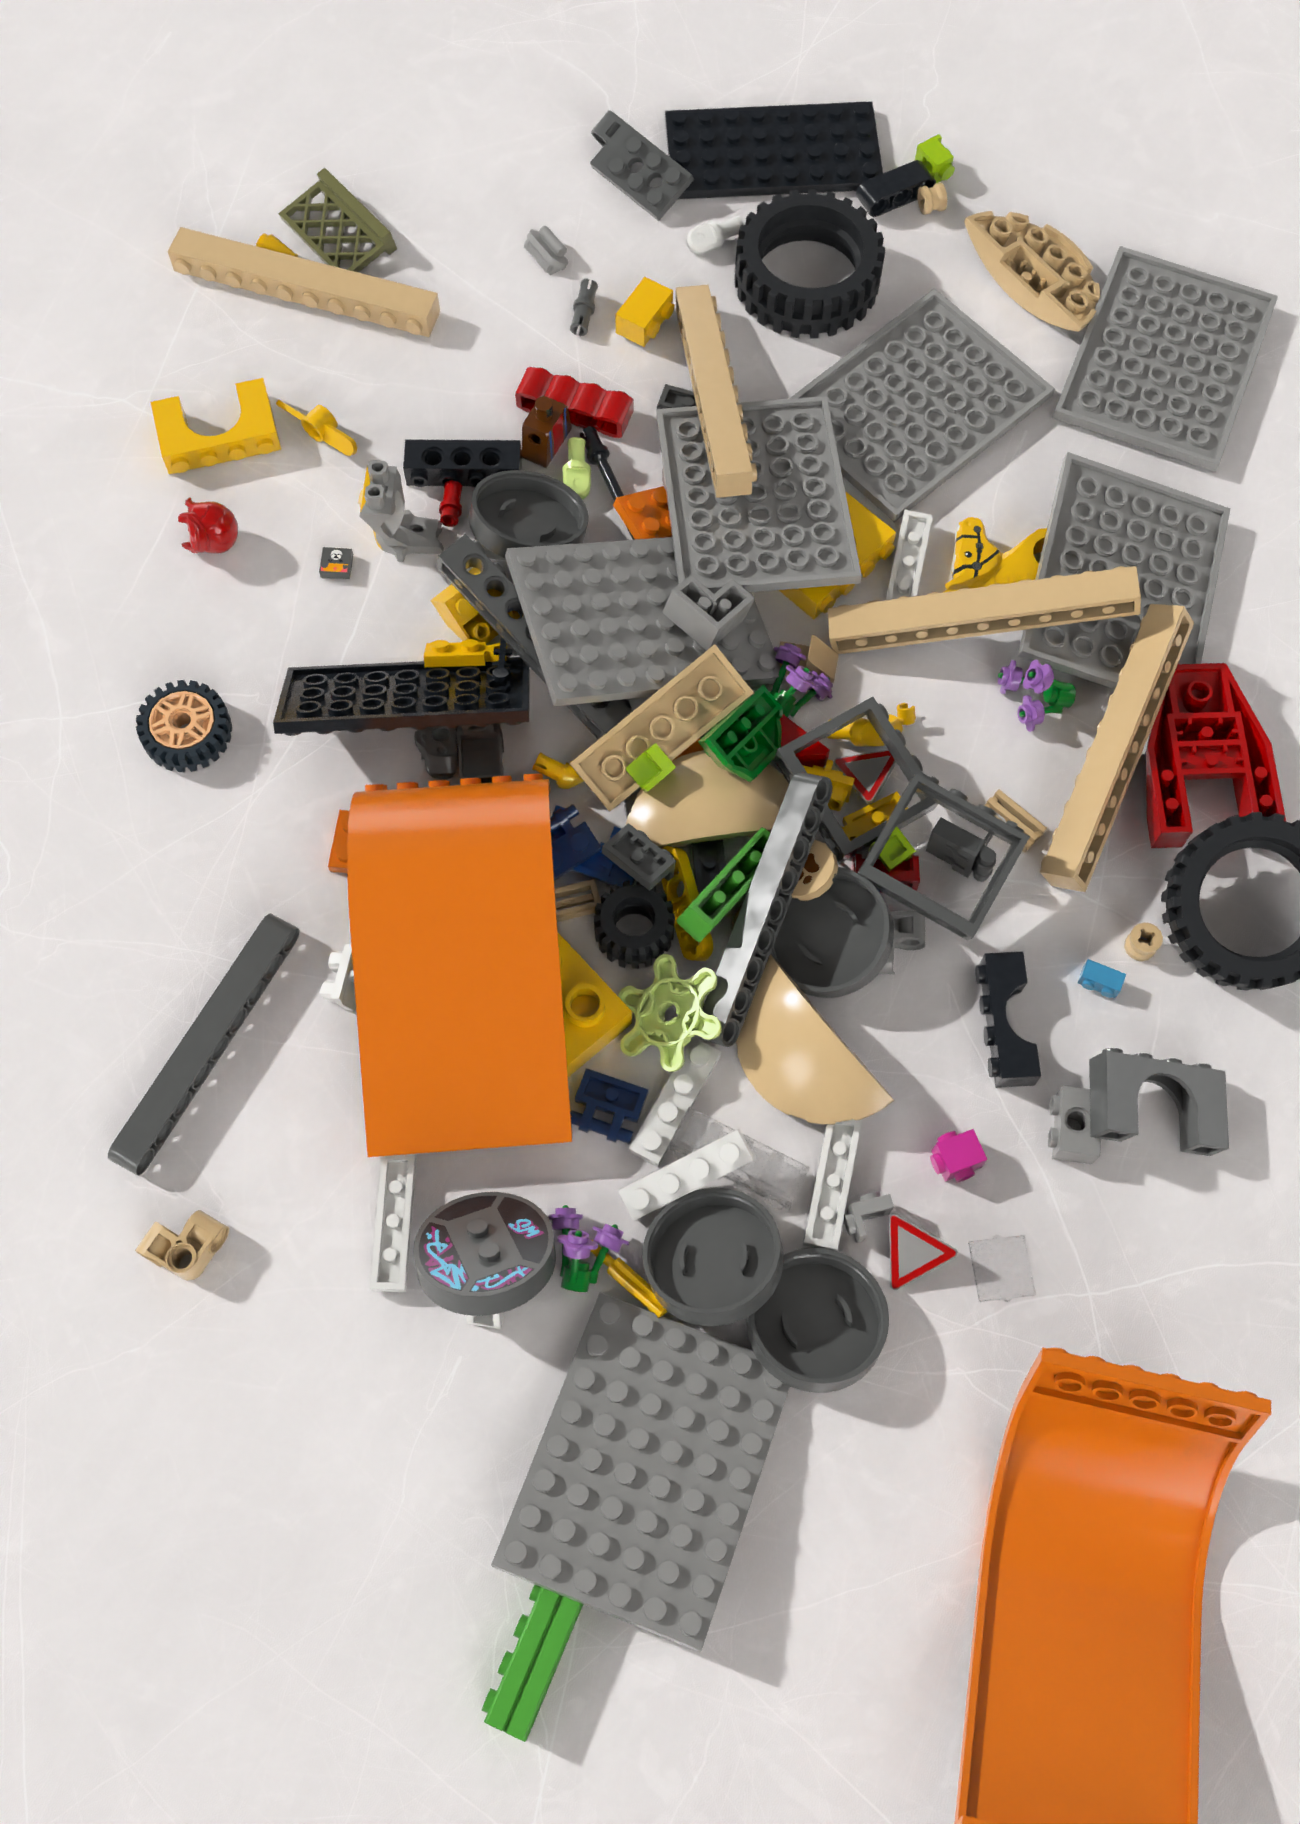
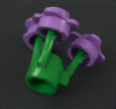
[770,643,833,718]
[998,660,1076,732]
[549,1205,630,1292]

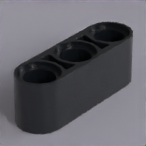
[856,160,936,217]

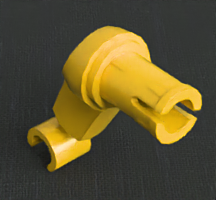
[827,703,916,747]
[532,752,584,789]

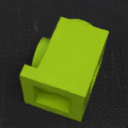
[915,134,955,183]

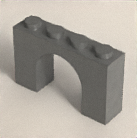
[1089,1048,1229,1156]

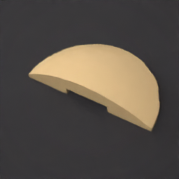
[964,211,1100,332]
[626,750,789,849]
[736,954,895,1125]

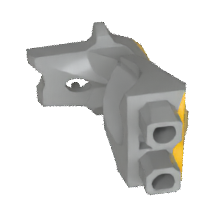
[358,461,444,562]

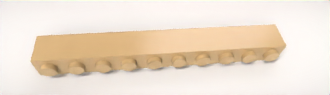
[167,227,440,337]
[676,285,757,498]
[828,566,1141,654]
[1040,604,1194,892]

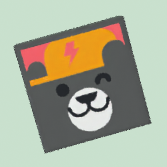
[319,547,353,579]

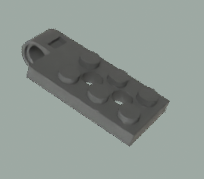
[590,110,694,221]

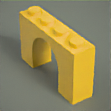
[150,378,282,474]
[779,491,896,620]

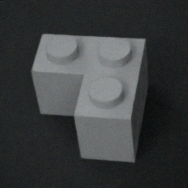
[662,575,755,650]

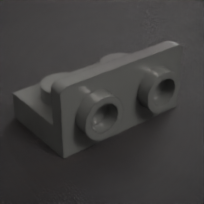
[602,823,676,891]

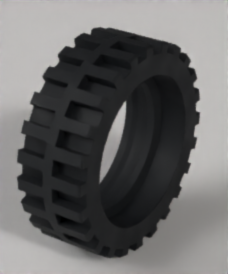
[734,189,885,339]
[1161,812,1300,991]

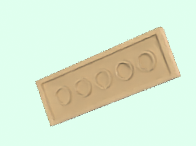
[569,644,754,812]

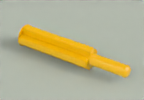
[591,1240,667,1318]

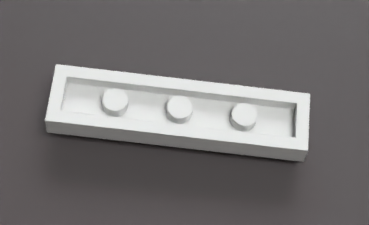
[885,509,933,600]
[629,1037,721,1167]
[803,1119,862,1251]
[618,1129,755,1221]
[370,1154,417,1292]

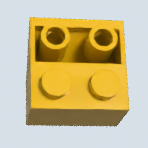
[430,567,521,644]

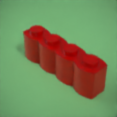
[515,367,634,438]

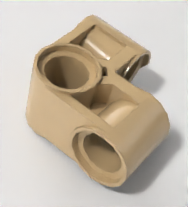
[135,1210,229,1280]

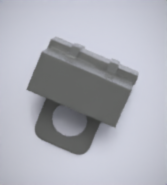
[456,723,504,783]
[926,817,996,882]

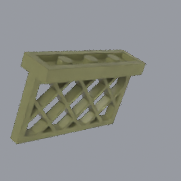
[278,168,397,273]

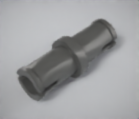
[570,279,598,336]

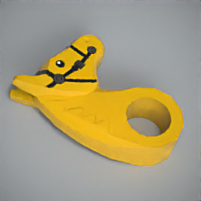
[944,517,1047,592]

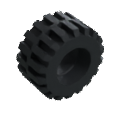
[594,880,675,969]

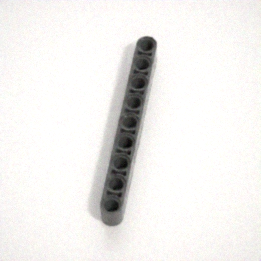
[698,772,832,1047]
[108,913,300,1176]

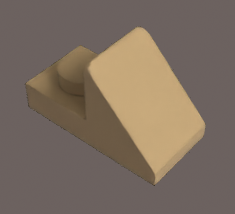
[779,635,839,683]

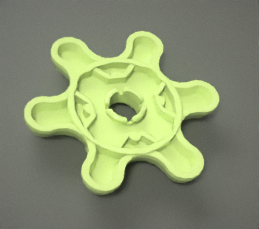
[618,954,722,1072]

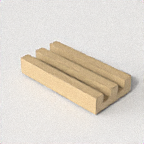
[984,789,1047,853]
[555,879,601,922]

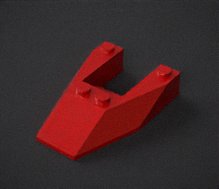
[1146,663,1286,848]

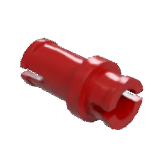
[439,480,463,527]

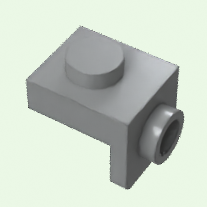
[844,1192,894,1243]

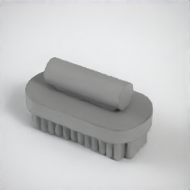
[524,226,568,275]

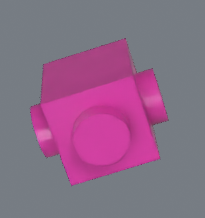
[930,1129,988,1182]

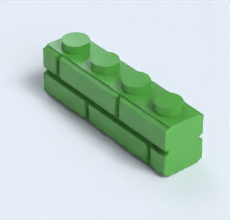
[676,827,770,942]
[481,1584,583,1742]

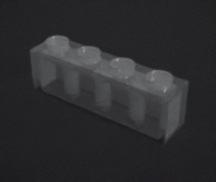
[669,1107,810,1210]

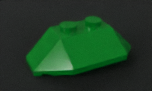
[698,684,783,782]

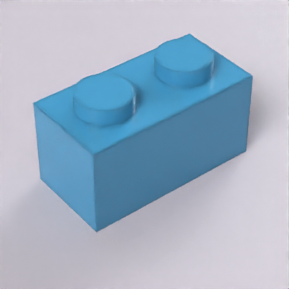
[1077,959,1126,998]

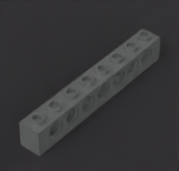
[437,534,633,740]

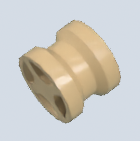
[918,183,947,215]
[1124,922,1163,961]

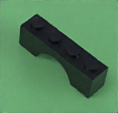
[975,952,1041,1088]

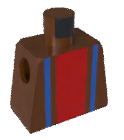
[521,396,572,469]

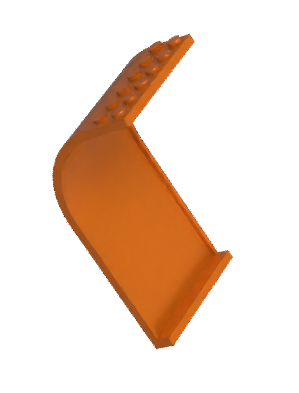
[347,773,572,1157]
[954,1347,1271,1824]

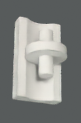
[320,944,356,1011]

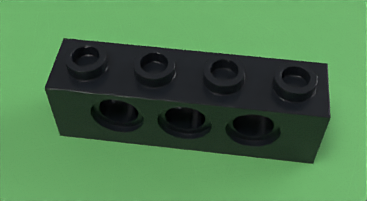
[403,439,522,487]

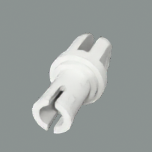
[686,215,744,254]

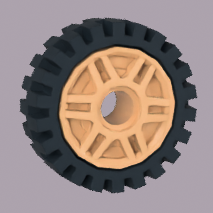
[136,680,232,772]

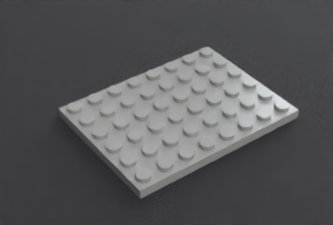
[1052,246,1278,472]
[789,288,1055,522]
[656,396,862,593]
[1018,452,1231,689]
[505,537,781,706]
[491,1292,790,1652]

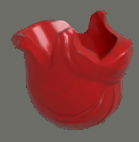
[178,498,238,553]

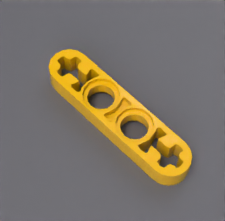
[661,846,713,962]

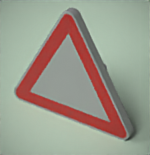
[834,750,897,804]
[889,1213,958,1290]

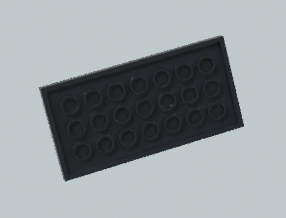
[665,101,883,199]
[273,657,530,736]

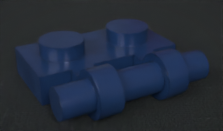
[550,804,602,881]
[570,1068,649,1144]

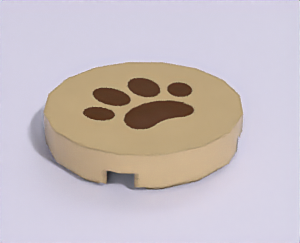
[792,840,838,901]

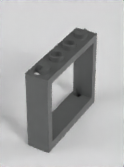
[774,697,938,864]
[858,773,1030,941]

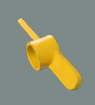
[276,399,357,456]

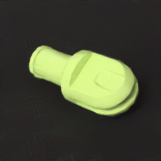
[562,437,591,500]

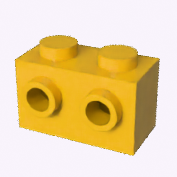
[615,277,675,347]

